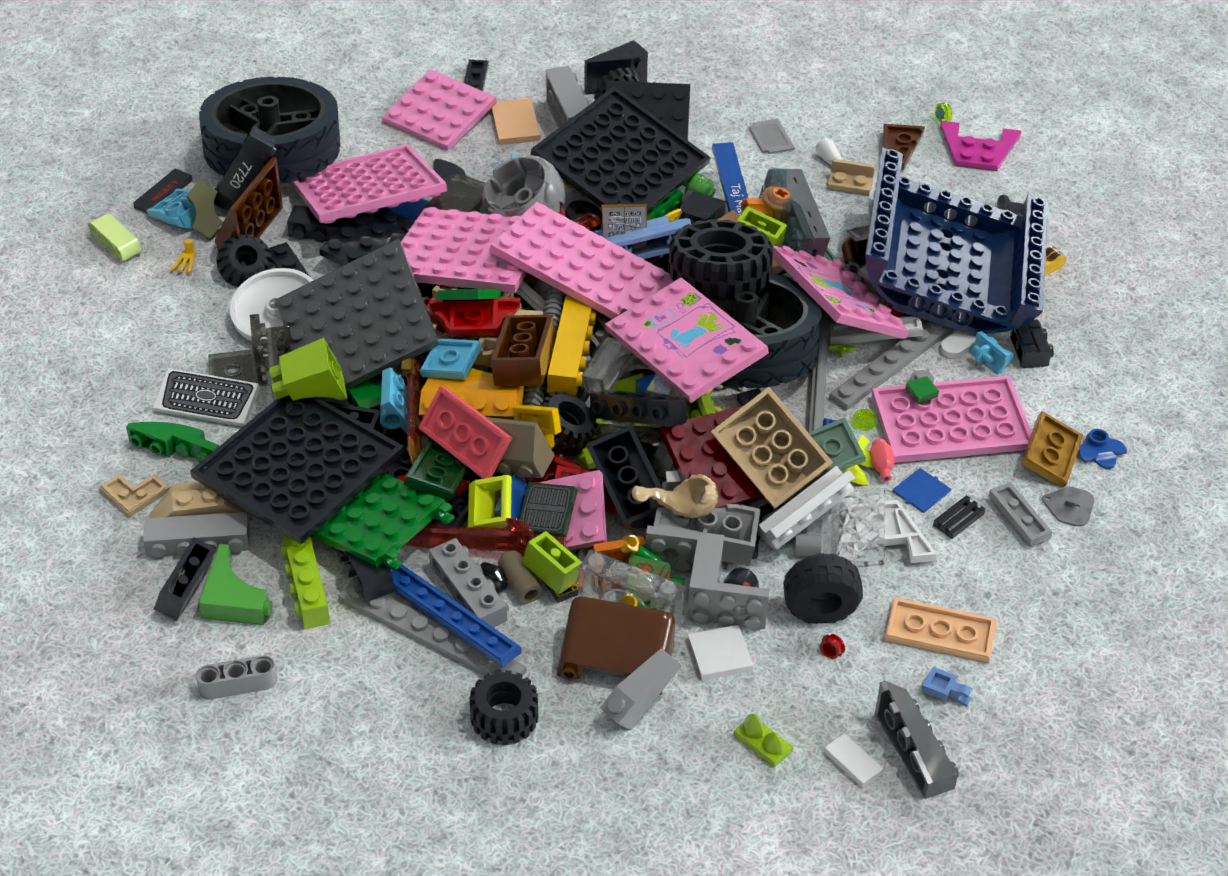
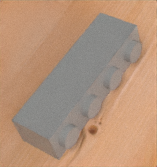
[143,512,250,558]

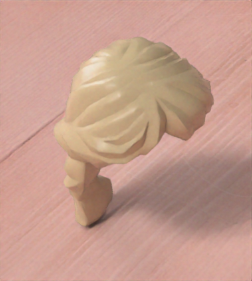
[632,474,718,519]

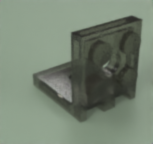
[208,314,271,387]

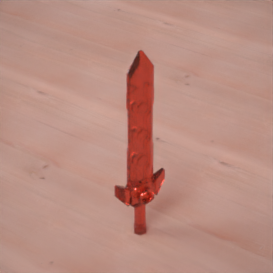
[405,518,566,558]

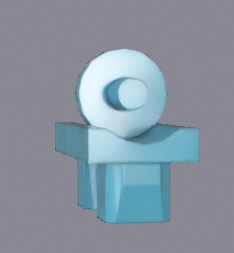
[969,331,1014,375]

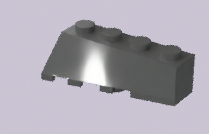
[875,681,959,799]

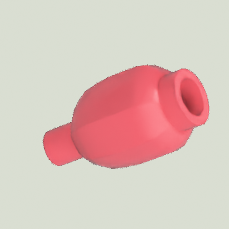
[869,439,895,482]

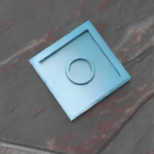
[420,339,482,380]

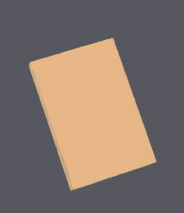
[491,98,540,145]

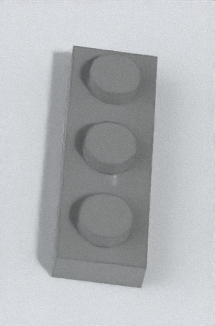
[989,482,1053,547]

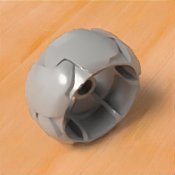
[482,155,566,217]

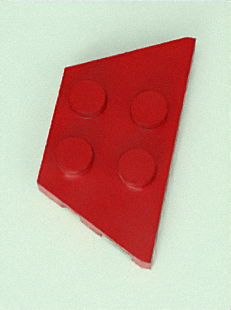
[429,298,520,337]

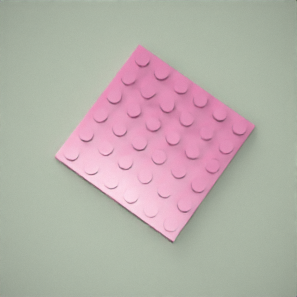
[290,144,447,224]
[401,207,527,293]

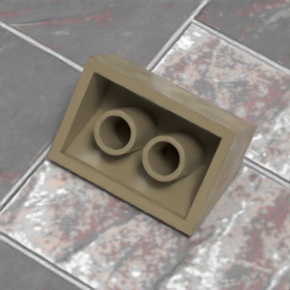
[486,417,554,478]

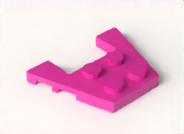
[940,120,1021,171]

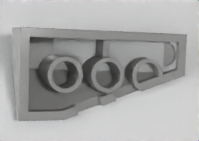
[654,504,760,566]

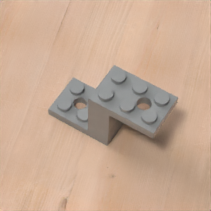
[646,526,770,630]

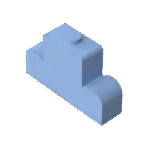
[605,216,691,259]

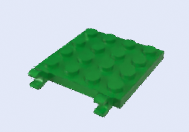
[311,472,455,570]

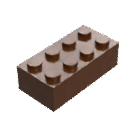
[491,314,556,388]

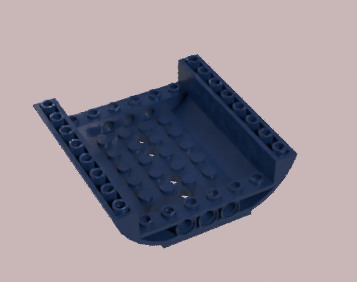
[865,147,1048,336]

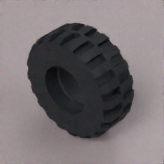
[668,219,773,300]

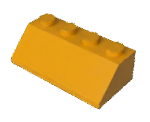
[419,376,524,420]

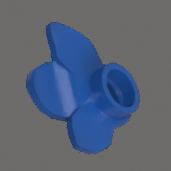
[1079,429,1127,469]

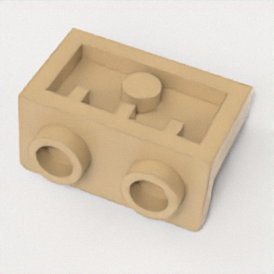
[827,159,875,196]

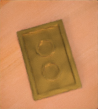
[1021,411,1083,487]

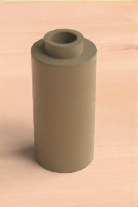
[498,550,543,604]

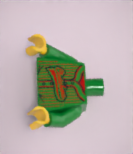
[619,535,685,610]

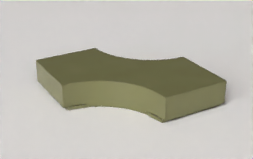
[186,179,223,240]

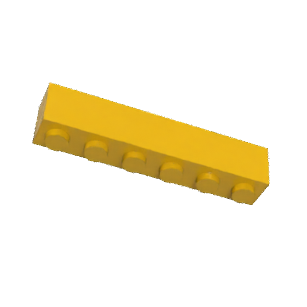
[547,294,597,396]

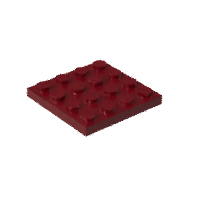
[659,406,765,508]

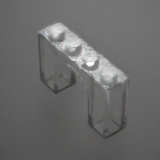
[581,337,682,397]
[578,550,686,638]

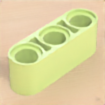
[88,213,142,262]

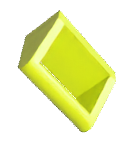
[468,475,512,536]

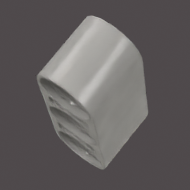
[196,655,277,699]

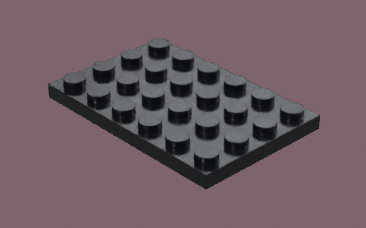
[319,207,442,307]

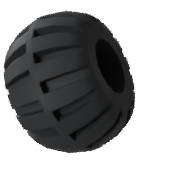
[216,234,273,287]

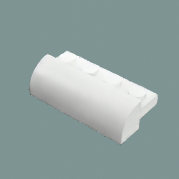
[757,466,855,550]

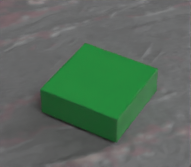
[905,376,939,404]

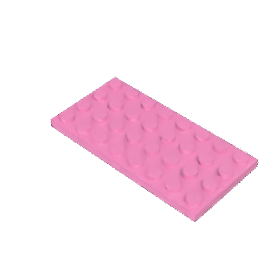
[489,202,673,319]

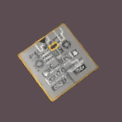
[602,204,647,249]

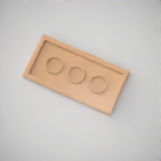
[884,597,997,663]

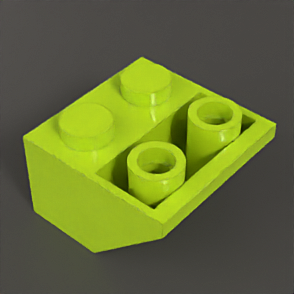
[736,206,787,247]

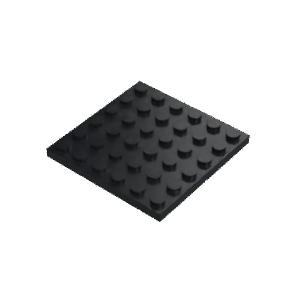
[530,87,711,214]
[190,395,404,545]

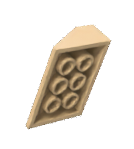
[711,387,833,509]

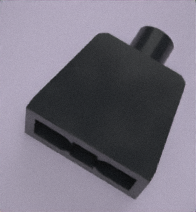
[678,189,726,224]

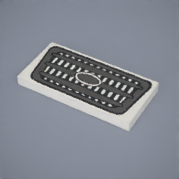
[153,368,260,427]

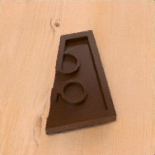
[883,124,925,170]

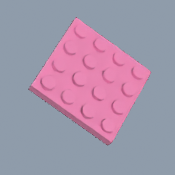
[382,69,497,151]

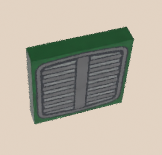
[517,482,578,537]

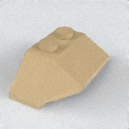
[150,482,253,521]

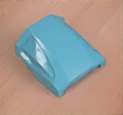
[147,189,196,229]

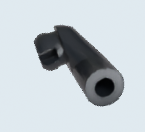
[480,562,508,594]

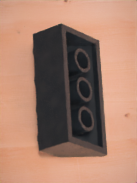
[586,425,665,528]

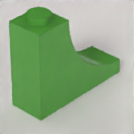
[199,544,273,625]

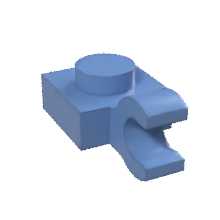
[922,667,973,706]

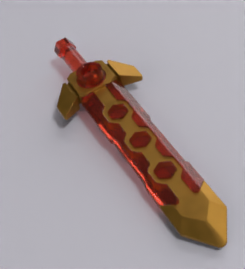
[401,356,425,465]

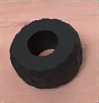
[783,553,863,624]

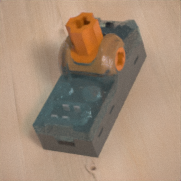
[741,168,830,257]

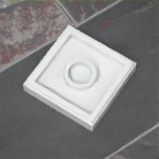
[688,625,753,681]

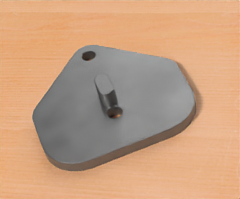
[1042,487,1094,526]

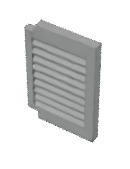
[748,118,795,154]

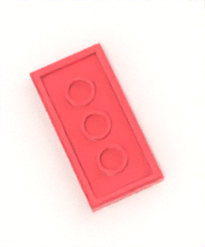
[418,386,513,479]

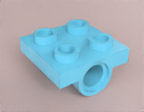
[380,367,417,435]

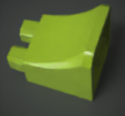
[269,338,347,401]

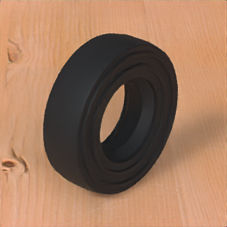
[565,200,602,232]

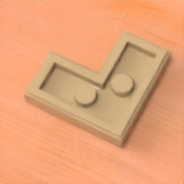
[99,474,170,517]

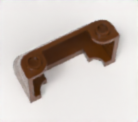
[557,596,676,695]

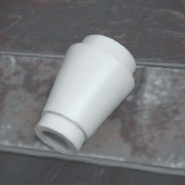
[815,138,843,166]

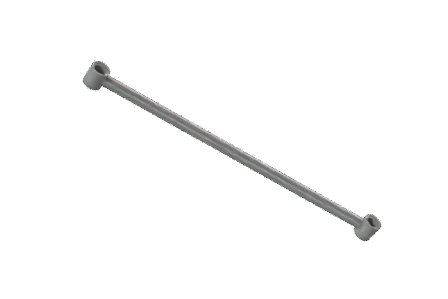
[794,308,830,557]

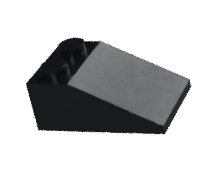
[584,40,648,95]

